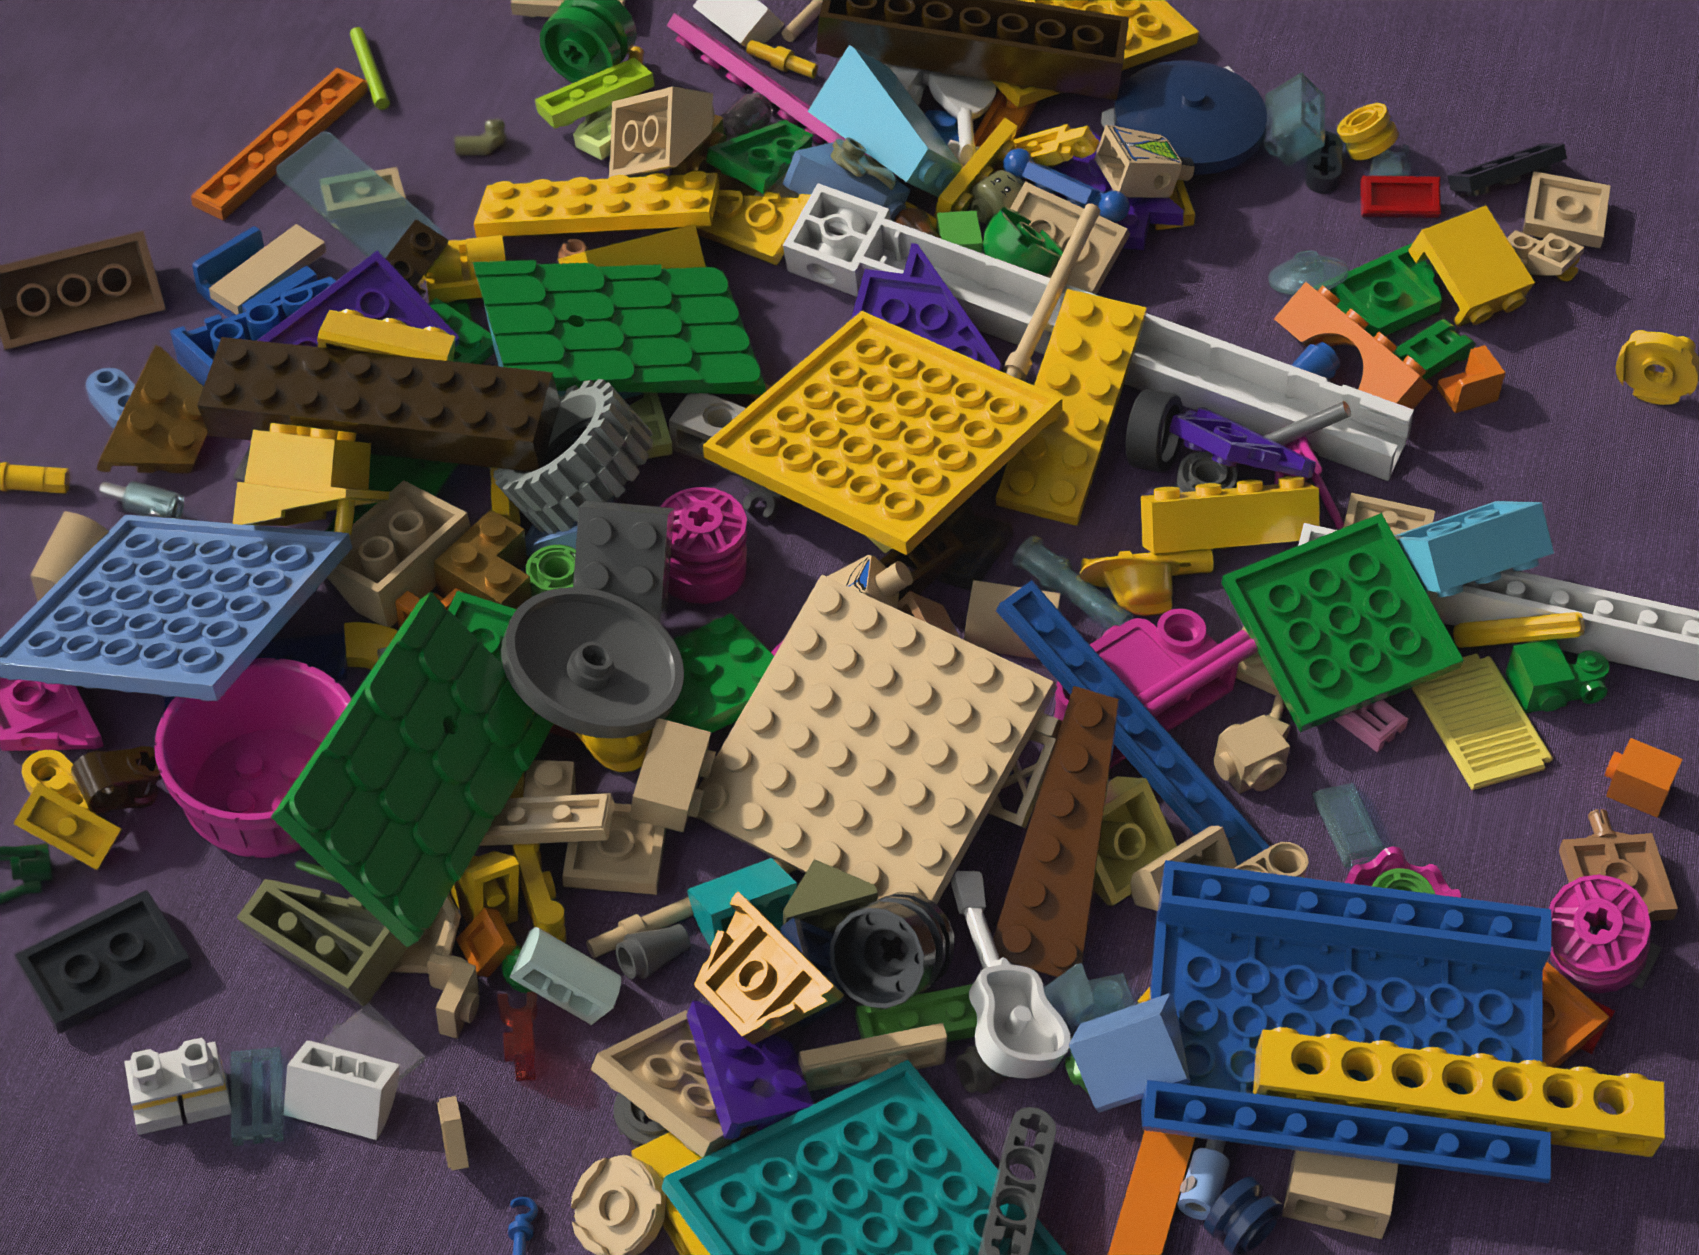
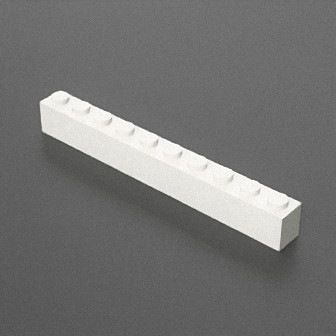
[1298,523,1699,681]

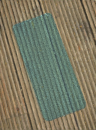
[276,131,442,258]

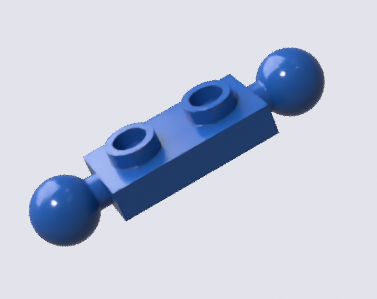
[1003,148,1130,223]

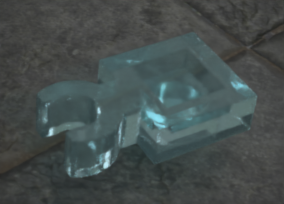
[1369,144,1411,176]

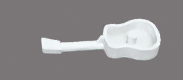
[951,871,1071,1078]

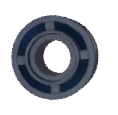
[1204,1176,1283,1255]

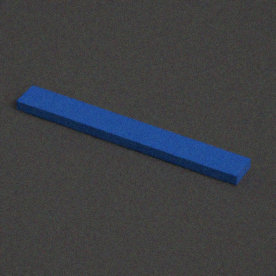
[995,580,1270,866]

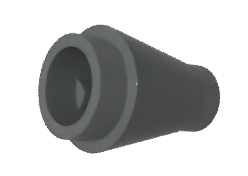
[616,924,690,979]

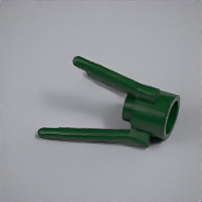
[0,843,53,905]

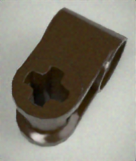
[71,746,163,814]

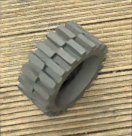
[494,379,653,534]

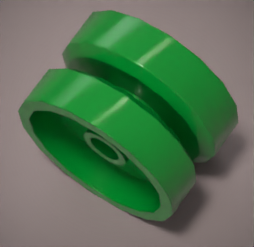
[539,0,637,83]

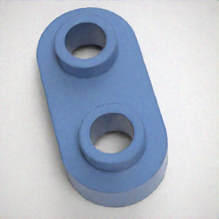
[86,368,135,429]

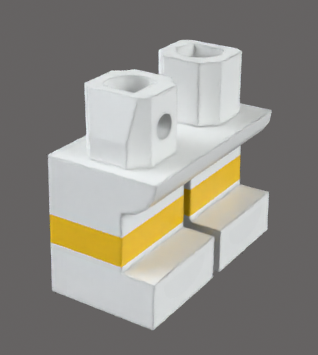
[125,1038,233,1135]

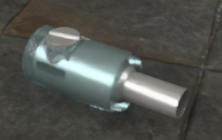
[99,481,184,519]

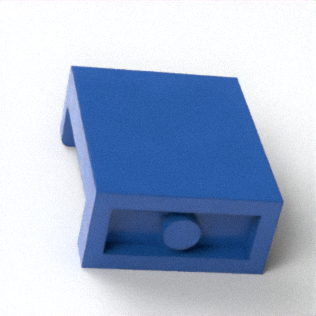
[192,226,318,318]

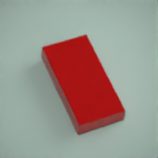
[1360,176,1441,218]

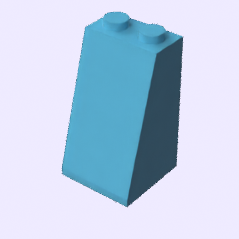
[807,45,962,198]

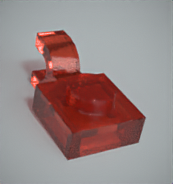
[498,992,538,1081]

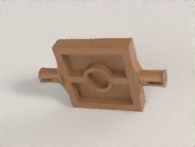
[1559,809,1678,925]

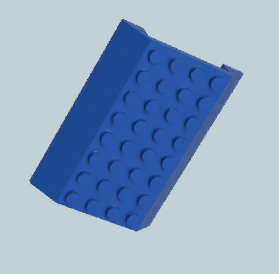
[1141,860,1551,1183]

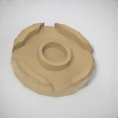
[571,1155,666,1255]

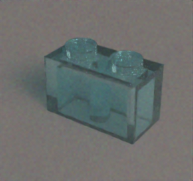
[1263,72,1325,167]

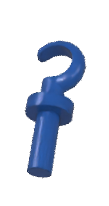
[508,1197,538,1255]

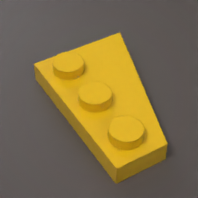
[680,190,811,265]

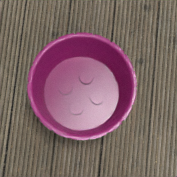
[155,658,351,858]

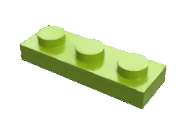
[535,57,655,129]

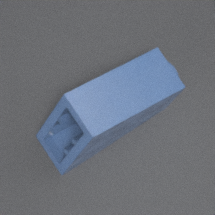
[782,142,911,222]

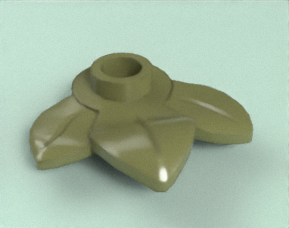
[830,137,896,190]

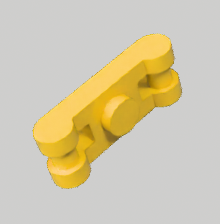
[512,843,566,943]

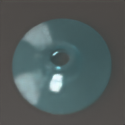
[1268,250,1349,295]

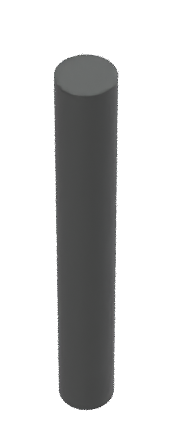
[1239,401,1351,464]

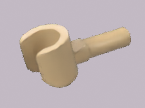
[1266,694,1291,740]

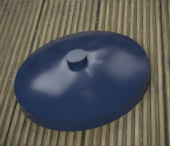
[1113,60,1267,175]

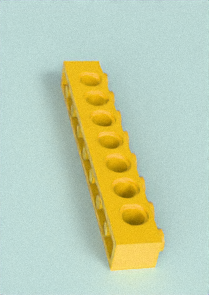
[1253,1027,1665,1157]

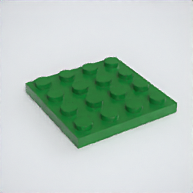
[1222,513,1464,733]

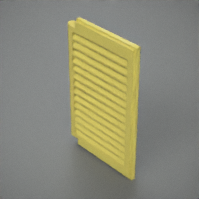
[1412,654,1553,790]

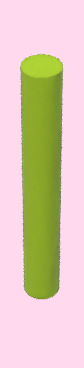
[350,27,390,110]

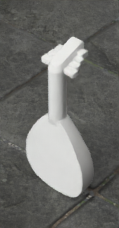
[929,71,996,172]

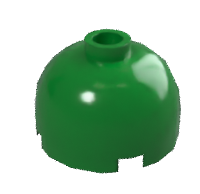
[983,207,1063,277]

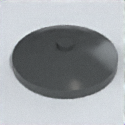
[501,587,684,738]

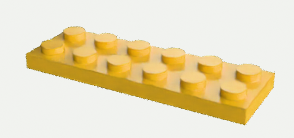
[474,171,720,238]
[996,289,1147,526]

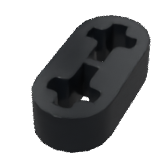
[1305,131,1342,194]

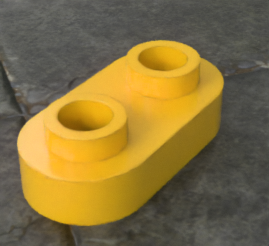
[22,750,96,814]

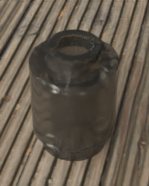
[721,93,773,141]

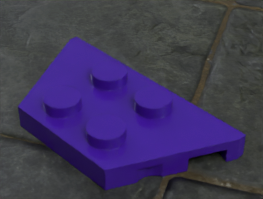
[1169,407,1316,478]
[686,1000,814,1139]

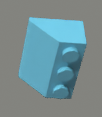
[1394,501,1554,597]

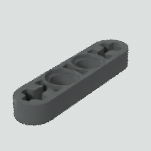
[978,1107,1056,1255]

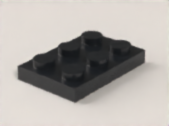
[14,889,192,1035]

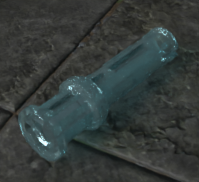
[1013,535,1133,629]

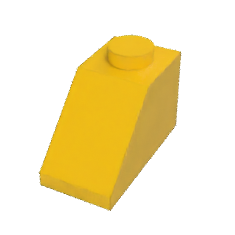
[451,851,519,925]

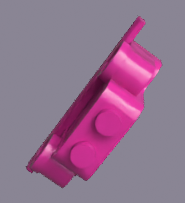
[1054,609,1258,768]

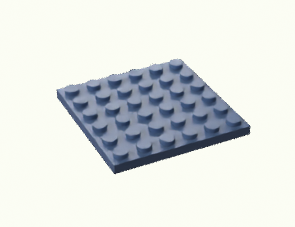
[0,515,352,701]

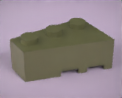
[236,879,407,1007]

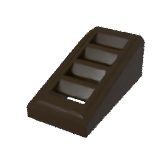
[880,521,967,601]

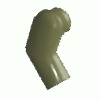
[455,119,508,156]

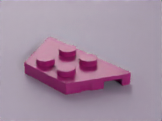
[0,678,104,751]

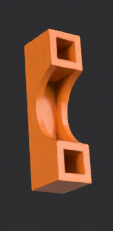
[1274,282,1432,409]

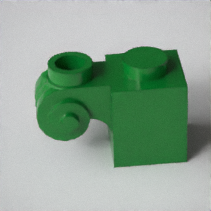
[1505,639,1609,714]

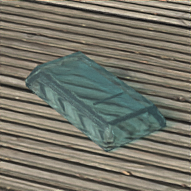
[1312,783,1385,868]

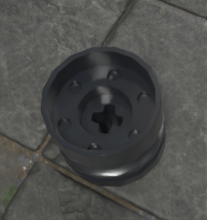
[830,892,954,1009]

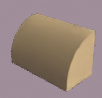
[30,511,109,601]
[964,580,1060,659]
[1131,826,1237,911]

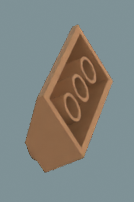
[0,231,166,350]

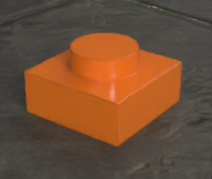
[456,907,517,977]

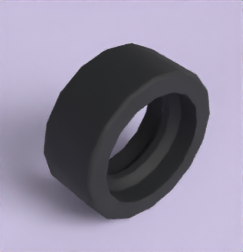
[1126,389,1183,473]

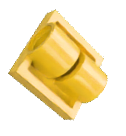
[425,235,506,303]

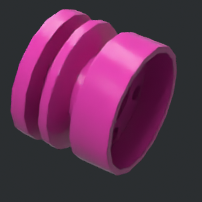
[661,487,747,604]
[1549,874,1651,994]

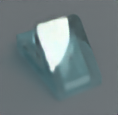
[1043,963,1135,1037]

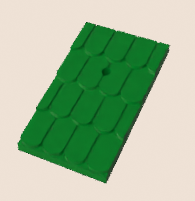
[473,260,766,399]
[271,592,554,948]

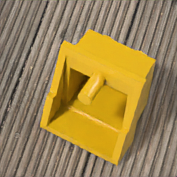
[233,423,389,535]

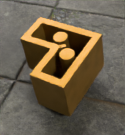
[434,509,532,609]

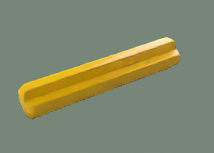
[1453,612,1585,648]

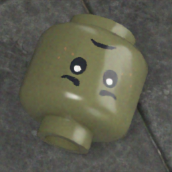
[970,170,1024,226]

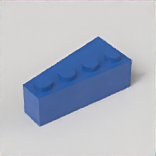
[170,276,336,387]

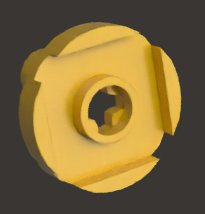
[1615,330,1699,405]

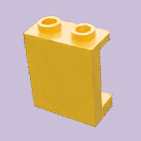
[1408,206,1535,327]

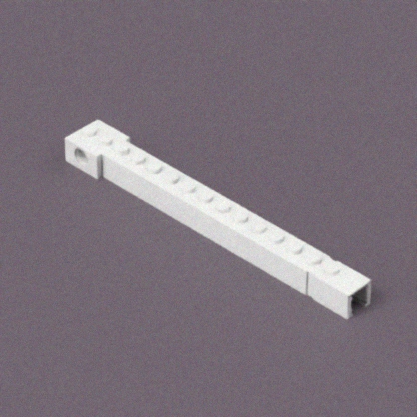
[783,183,1414,481]

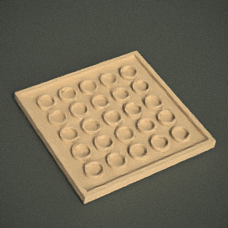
[697,575,1058,905]

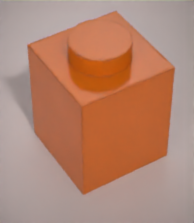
[1604,738,1682,818]

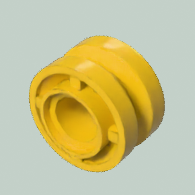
[1337,103,1399,160]

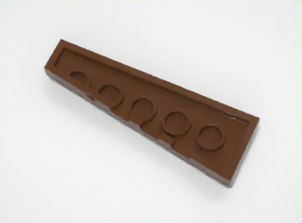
[993,686,1120,985]

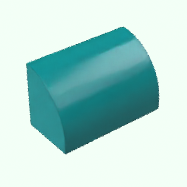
[687,858,797,947]

